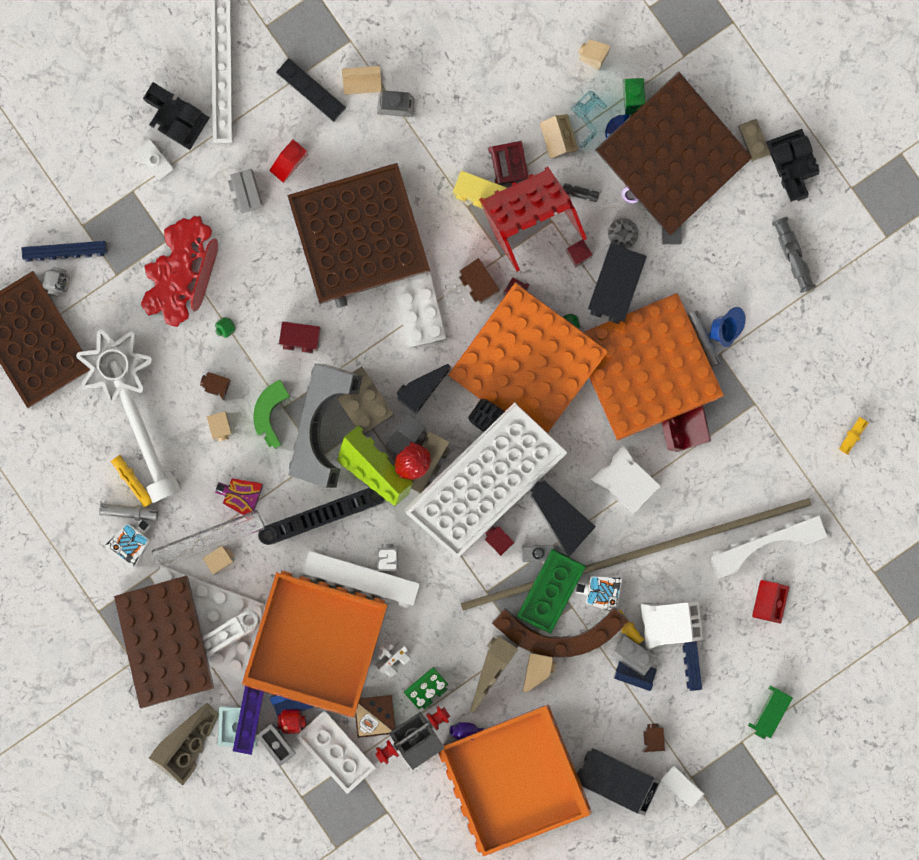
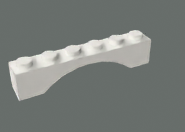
[710,513,827,579]

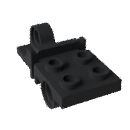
[143,82,210,150]
[766,129,820,202]

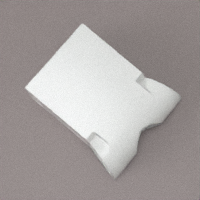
[590,445,660,515]
[640,601,703,651]

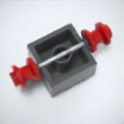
[375,706,451,770]

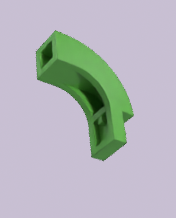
[253,380,290,449]

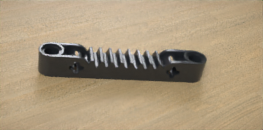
[258,487,385,545]

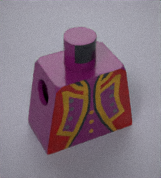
[215,478,263,519]

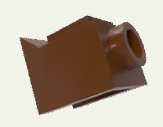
[200,372,231,401]
[642,723,665,752]

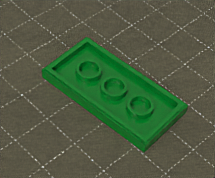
[516,548,586,634]

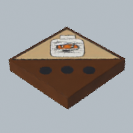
[355,695,396,738]

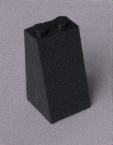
[587,244,647,324]
[530,481,596,556]
[577,748,661,816]

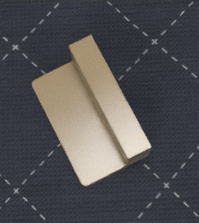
[342,66,382,95]
[540,114,578,158]

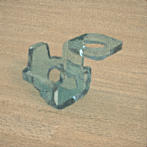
[571,91,607,148]

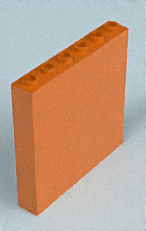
[242,571,388,718]
[439,704,592,856]

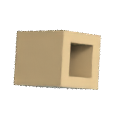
[207,412,233,442]
[203,546,234,575]

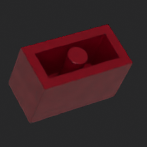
[279,321,321,354]

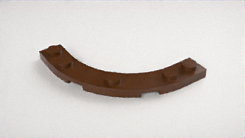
[492,607,628,657]

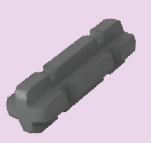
[563,183,599,202]

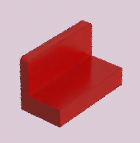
[752,580,790,624]

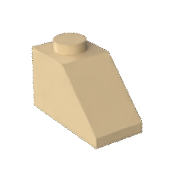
[578,39,611,70]
[523,653,556,692]

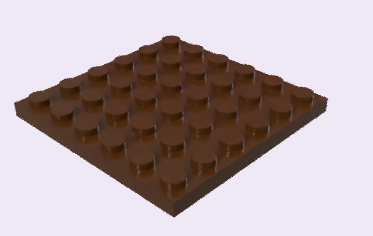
[595,72,752,235]
[287,163,430,304]

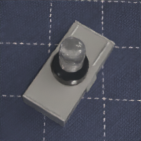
[522,545,554,562]

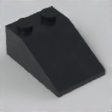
[397,364,451,414]

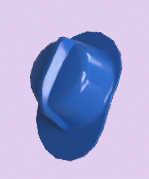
[708,307,746,347]

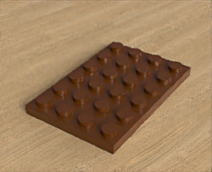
[0,271,90,409]
[114,576,214,709]

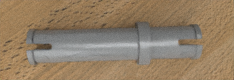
[688,310,721,367]
[99,503,158,521]

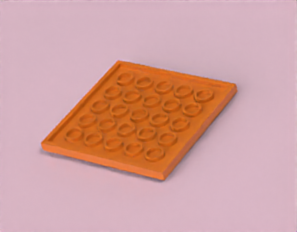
[448,282,608,433]
[584,293,724,441]

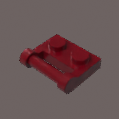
[488,141,529,185]

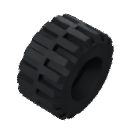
[468,399,505,432]

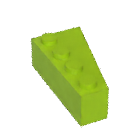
[337,425,413,506]

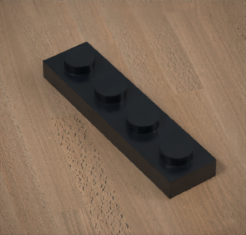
[276,58,346,122]

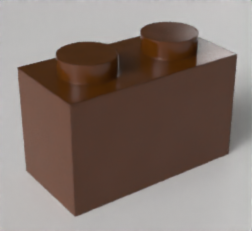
[458,258,500,304]

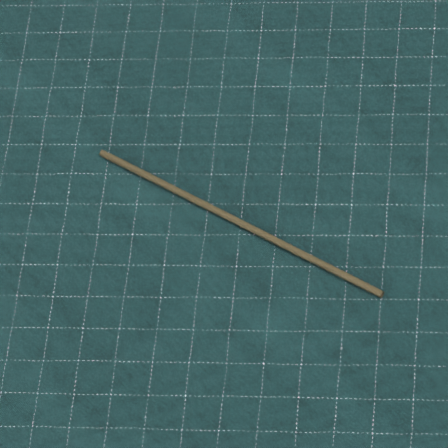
[461,498,811,610]

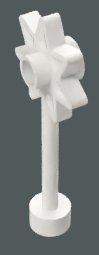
[76,330,181,503]

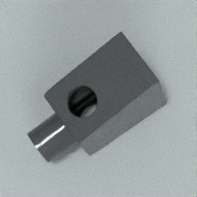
[377,90,415,117]

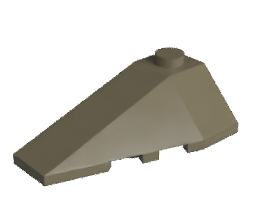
[470,636,518,713]
[149,703,219,785]

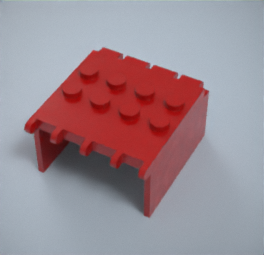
[479,166,587,272]

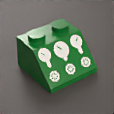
[404,666,448,709]

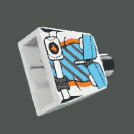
[105,519,150,567]
[576,576,622,612]

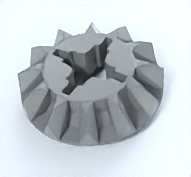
[608,218,638,249]

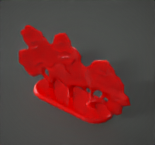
[141,216,218,327]

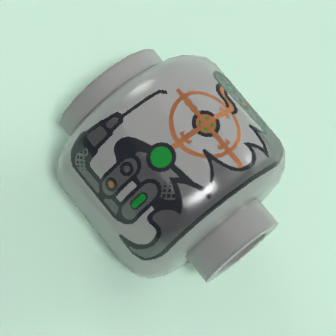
[42,267,70,296]

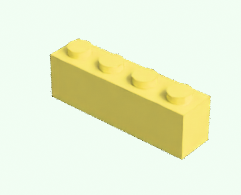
[453,171,507,209]

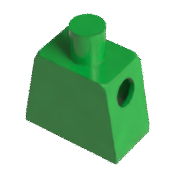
[622,78,645,116]

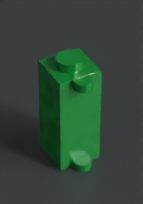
[748,685,793,740]

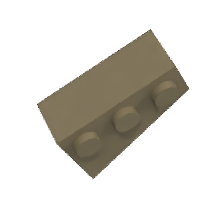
[411,431,451,494]

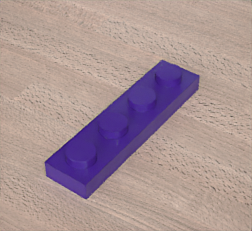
[233,686,264,755]

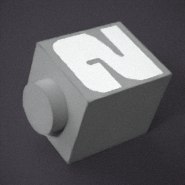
[378,544,397,571]

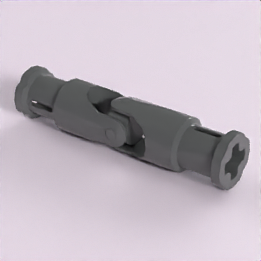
[772,216,817,293]

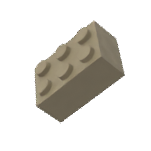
[337,366,394,435]

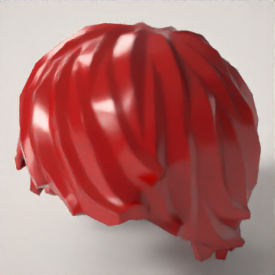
[394,442,431,480]

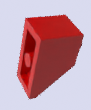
[269,139,308,183]

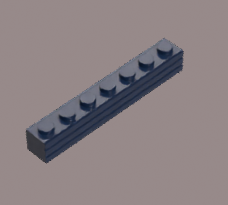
[21,241,107,262]
[682,641,702,691]

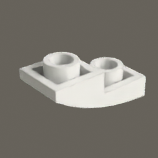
[661,766,705,808]

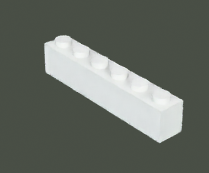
[302,551,420,609]

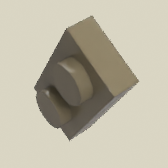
[738,119,770,162]

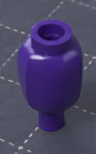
[449,722,485,740]

